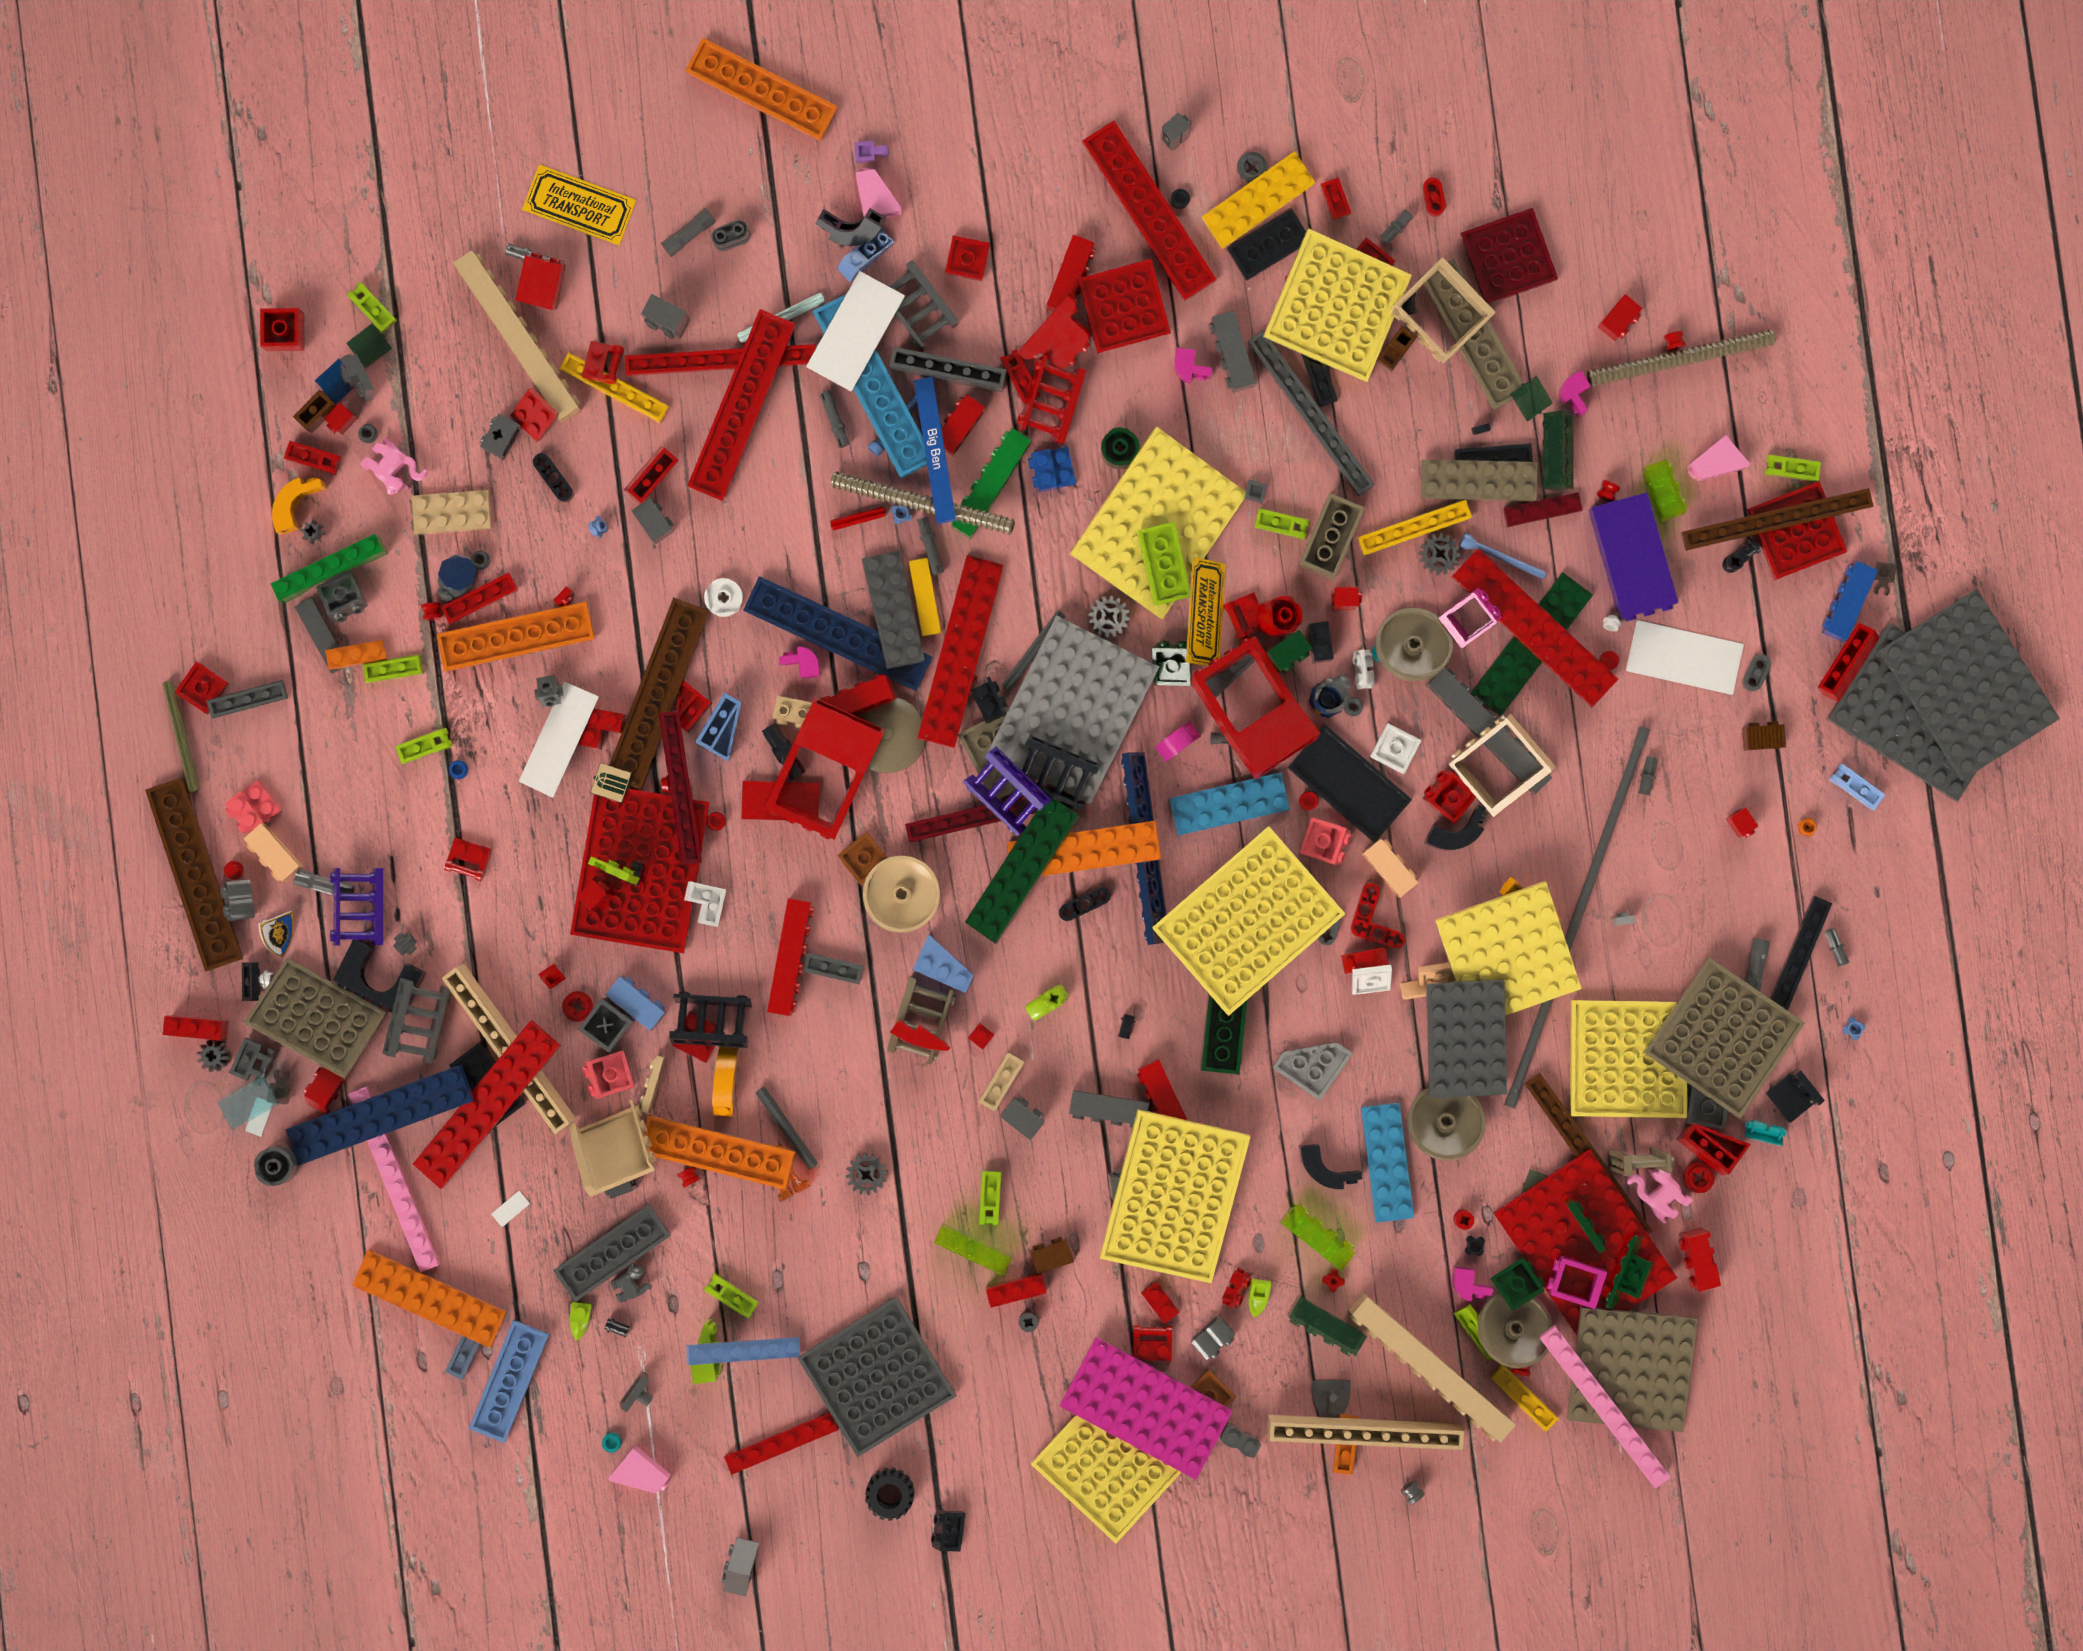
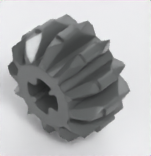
[196,1040,231,1072]

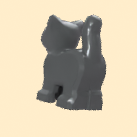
[610,1263,652,1303]

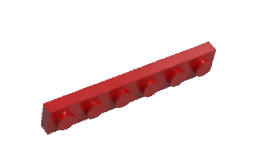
[724,1412,839,1475]

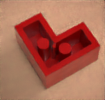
[578,709,626,750]

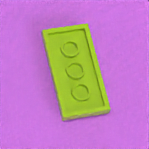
[1137,522,1190,606]

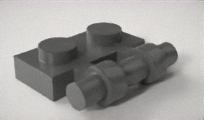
[229,1037,276,1086]

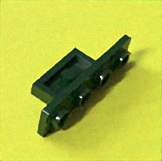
[1606,1235,1654,1309]

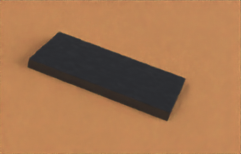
[1287,725,1412,843]

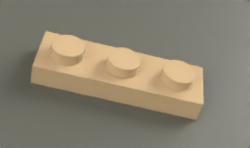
[979,1052,1024,1112]
[639,1055,666,1113]

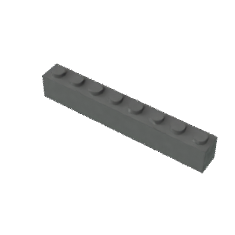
[1426,668,1552,794]

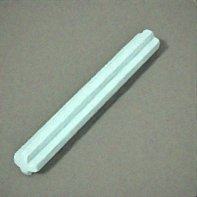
[737,293,825,343]

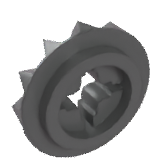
[1237,152,1267,182]

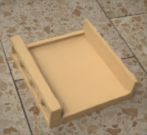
[568,1100,656,1197]

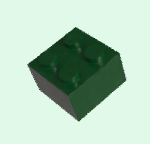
[1266,630,1312,674]

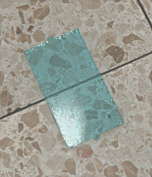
[217,1076,279,1130]

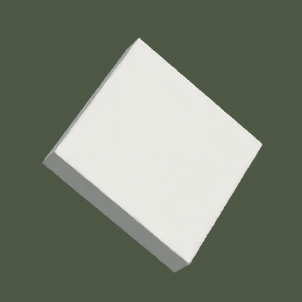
[1370,723,1422,774]
[1351,965,1392,995]

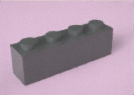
[1209,310,1256,393]
[1069,1090,1149,1128]

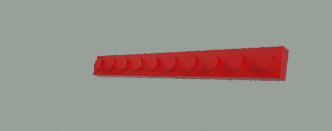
[625,344,816,376]

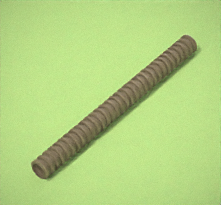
[1587,329,1776,387]
[831,471,1015,535]

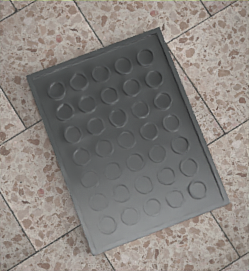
[1878,589,2060,780]
[1826,623,1977,802]

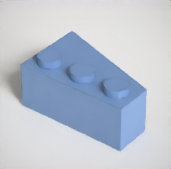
[695,692,741,762]
[913,934,974,993]

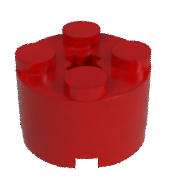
[1258,595,1303,637]

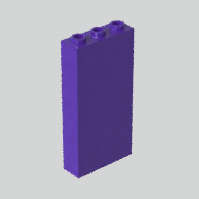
[1588,492,1678,622]

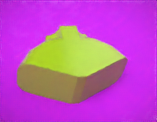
[1026,984,1069,1021]

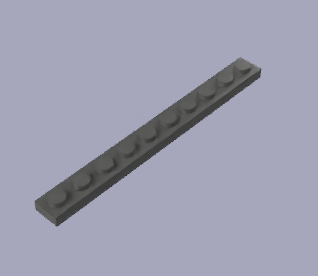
[1247,330,1375,497]

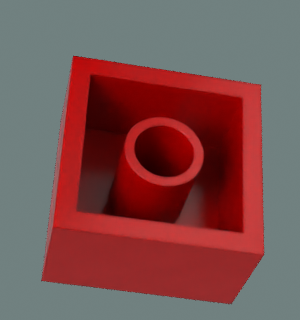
[260,308,304,351]

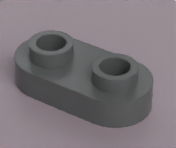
[1742,654,1771,691]

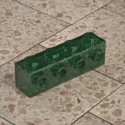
[1542,410,1574,491]
[1287,1295,1367,1356]

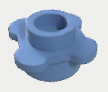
[891,505,912,524]
[589,516,608,538]
[1842,1017,1865,1040]

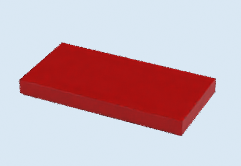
[741,781,820,821]

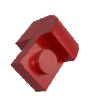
[1341,947,1389,974]

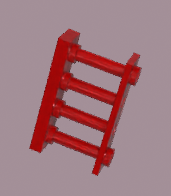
[1017,355,1087,445]

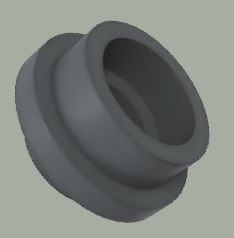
[358,424,378,443]
[471,551,490,570]
[1344,697,1363,716]

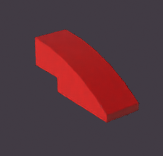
[890,1019,951,1051]

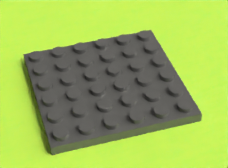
[797,1296,957,1457]

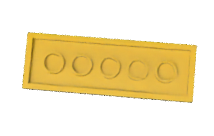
[1201,151,1315,249]

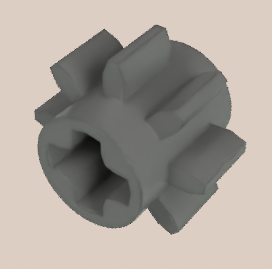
[300,520,326,544]
[393,932,417,955]

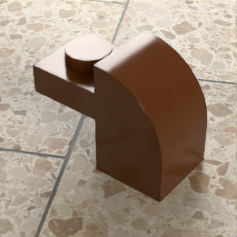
[1376,326,1417,372]

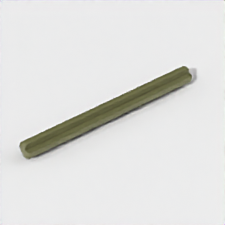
[162,680,200,792]

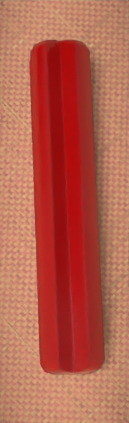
[830,506,886,531]

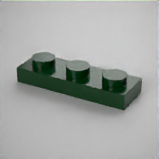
[1564,1198,1606,1253]

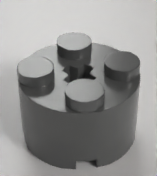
[254,1145,298,1186]

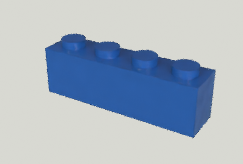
[1821,561,1878,642]

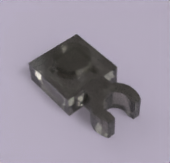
[1873,561,1897,596]
[267,1070,291,1105]

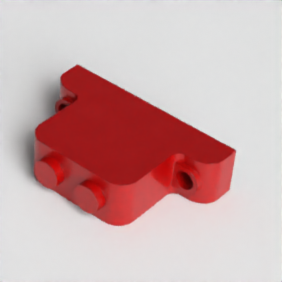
[1017,293,1091,369]

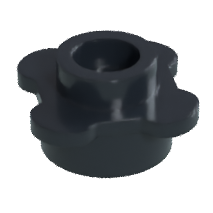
[1465,1235,1485,1256]

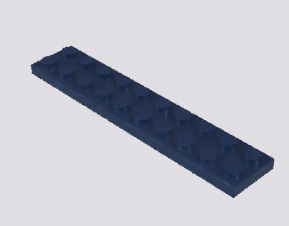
[743,576,933,692]
[1121,752,1167,945]
[286,1064,474,1165]

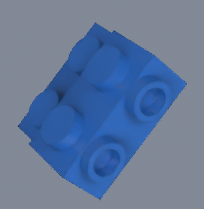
[1028,447,1076,492]

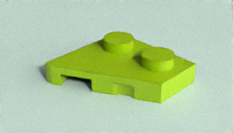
[588,857,640,885]

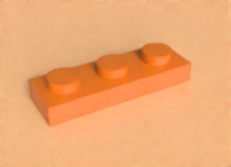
[325,640,387,670]
[1332,1413,1359,1475]

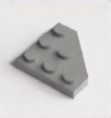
[1272,1042,1353,1101]

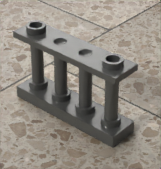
[889,260,959,351]
[382,978,451,1064]

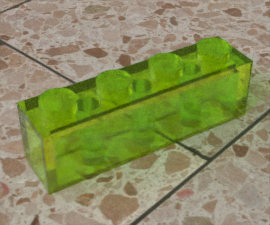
[1280,1203,1356,1272]
[934,1223,1012,1276]

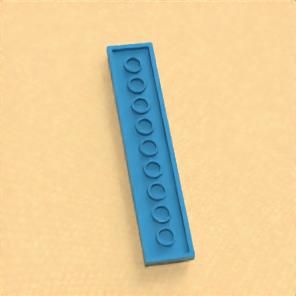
[812,294,927,478]

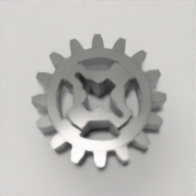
[1088,596,1130,638]

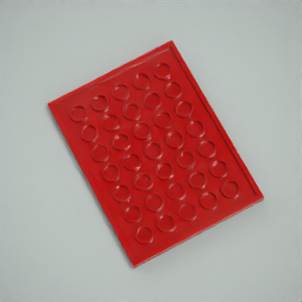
[570,783,710,954]
[1493,1149,1678,1335]

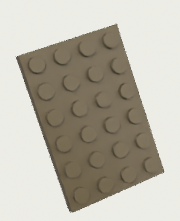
[244,958,387,1079]

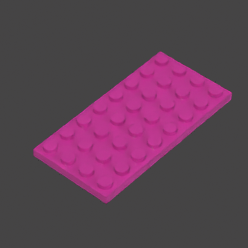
[1059,1337,1232,1480]

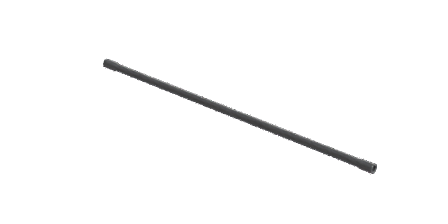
[1504,726,1650,1109]

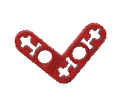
[1350,883,1405,948]

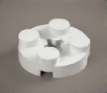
[704,578,743,617]

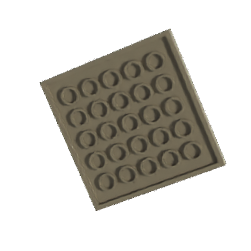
[1643,957,1805,1119]
[1567,1306,1698,1432]

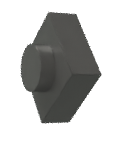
[1244,480,1267,504]

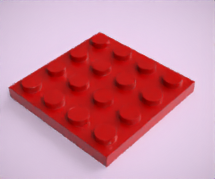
[1077,259,1171,354]
[1747,481,1848,580]

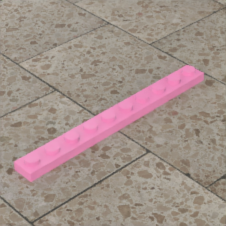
[348,1086,440,1273]
[1539,1325,1671,1489]

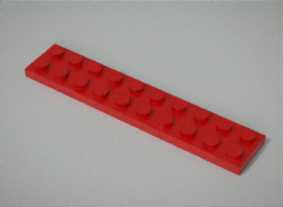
[1082,121,1217,301]
[687,309,796,501]
[1451,549,1619,708]
[917,555,1004,749]
[413,1020,561,1189]

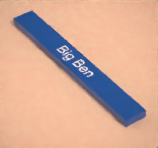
[914,377,957,524]

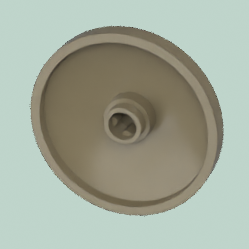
[1375,608,1453,681]
[857,698,925,773]
[1407,1087,1486,1161]
[1478,1293,1553,1368]

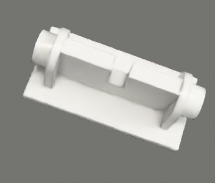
[1352,649,1375,690]

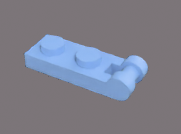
[1829,763,1885,811]

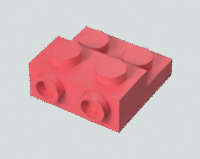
[225,781,282,834]
[1299,817,1352,867]
[582,1051,634,1099]

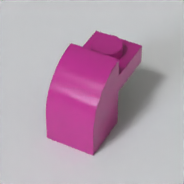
[1174,347,1212,384]
[1559,370,1591,418]
[779,647,821,679]
[1155,721,1201,762]
[1452,1266,1493,1302]

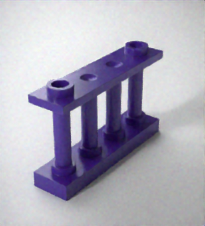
[962,746,1051,836]
[330,868,383,946]

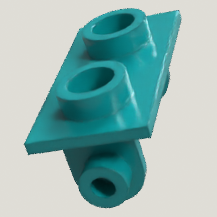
[1745,1119,1787,1146]

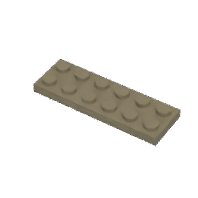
[1421,460,1537,501]

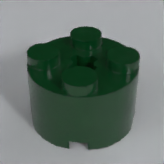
[1101,427,1140,469]

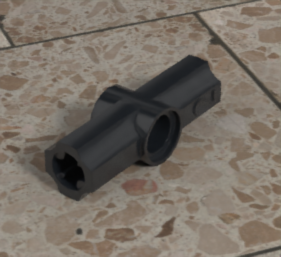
[762,723,806,780]

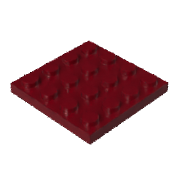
[1460,208,1558,304]

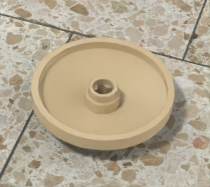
[863,855,940,933]

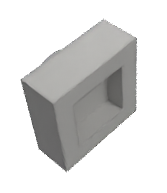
[1611,912,1635,926]

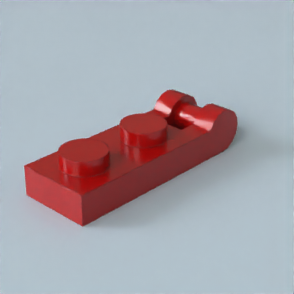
[1000,349,1041,405]
[284,440,342,475]

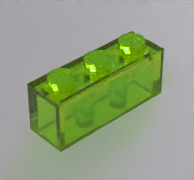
[1641,459,1688,523]

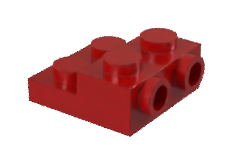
[1422,769,1476,824]

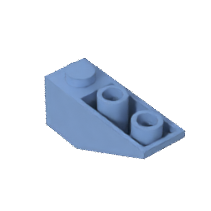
[837,229,895,282]

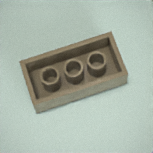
[1298,493,1365,581]

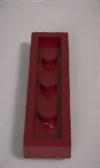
[1503,492,1583,528]

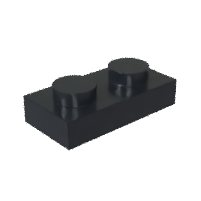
[242,962,260,1001]

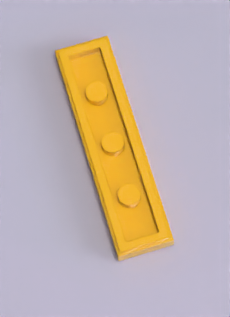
[909,558,941,637]
[1490,1364,1559,1432]

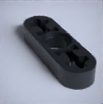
[533,453,574,502]
[1059,887,1111,921]

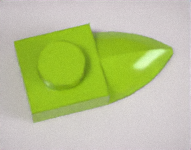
[1248,1279,1271,1318]
[569,1301,592,1341]

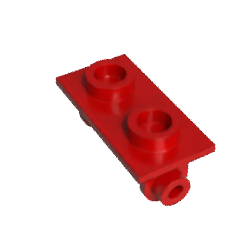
[1222,1268,1252,1309]

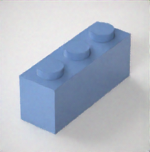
[605,976,667,1031]

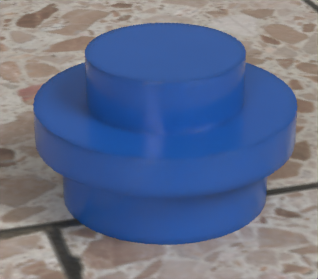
[449,760,469,779]

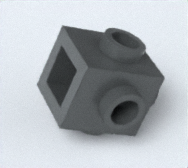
[534,675,564,707]

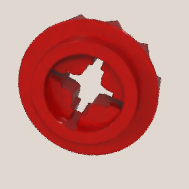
[562,991,593,1022]
[1683,1162,1715,1193]

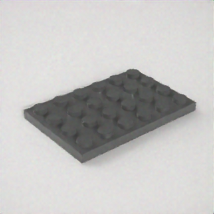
[1426,979,1507,1098]

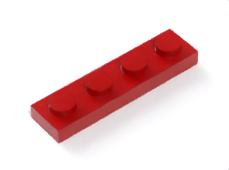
[441,572,518,625]

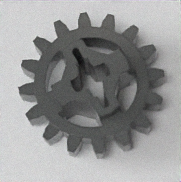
[1418,533,1461,576]
[846,1153,888,1196]

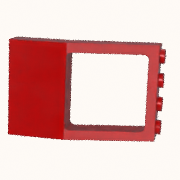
[1191,636,1320,779]
[764,697,884,840]

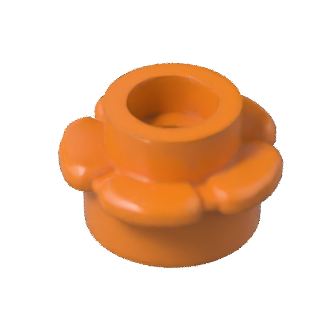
[1798,818,1817,837]

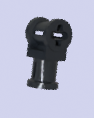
[1722,539,1761,573]

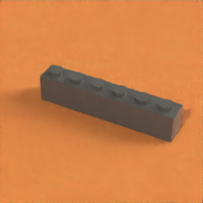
[890,347,1007,393]

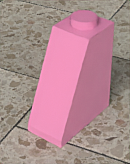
[856,168,902,218]
[1687,435,1750,481]
[608,1445,671,1493]

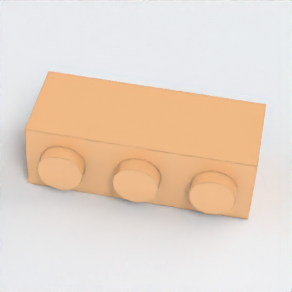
[244,823,304,882]
[1362,839,1418,898]

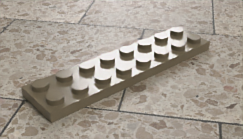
[1420,259,1528,411]

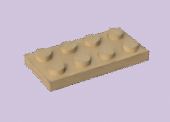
[412,490,492,535]

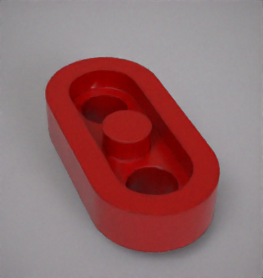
[1422,177,1446,217]

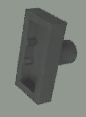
[619,1371,653,1412]

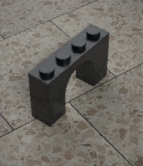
[333,940,426,1013]

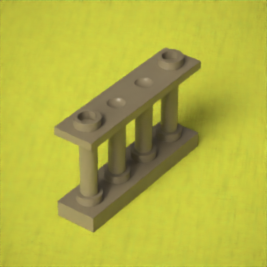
[887,977,956,1064]
[1608,1147,1674,1176]

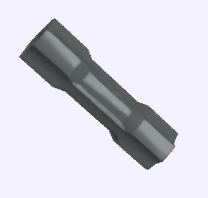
[661,208,716,257]
[293,869,355,895]
[1745,938,1770,991]

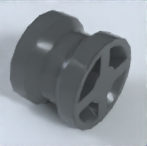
[1019,1311,1038,1332]
[1400,1480,1425,1505]

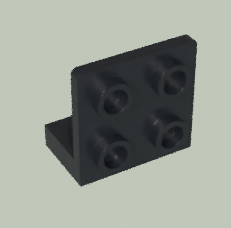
[1766,1069,1825,1123]

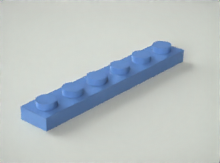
[686,1337,800,1365]

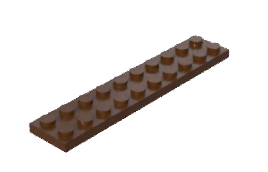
[606,597,710,790]
[145,777,244,972]

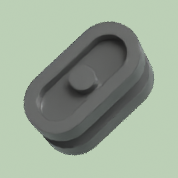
[711,220,751,251]

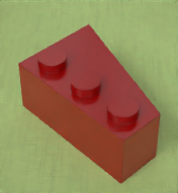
[303,1062,357,1115]
[1676,1123,1751,1176]
[1678,1228,1721,1292]

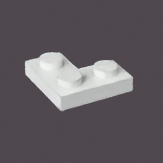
[684,881,726,927]

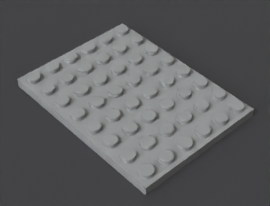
[987,615,1159,804]

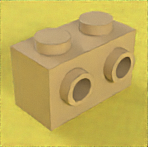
[772,696,811,728]

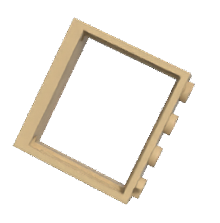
[1390,257,1496,363]
[1449,713,1555,817]

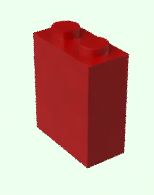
[515,252,566,310]

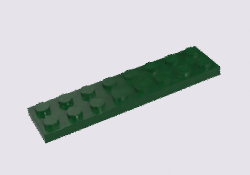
[1470,572,1593,717]
[965,795,1080,944]

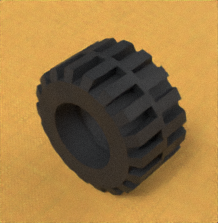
[865,1467,915,1521]

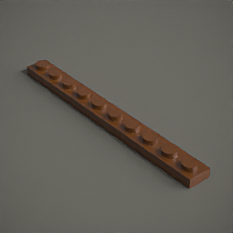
[1681,488,1874,551]
[1524,1072,1652,1234]

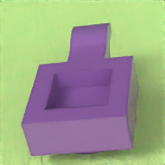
[855,141,889,163]

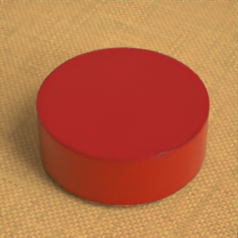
[1599,651,1619,670]
[1299,791,1319,811]

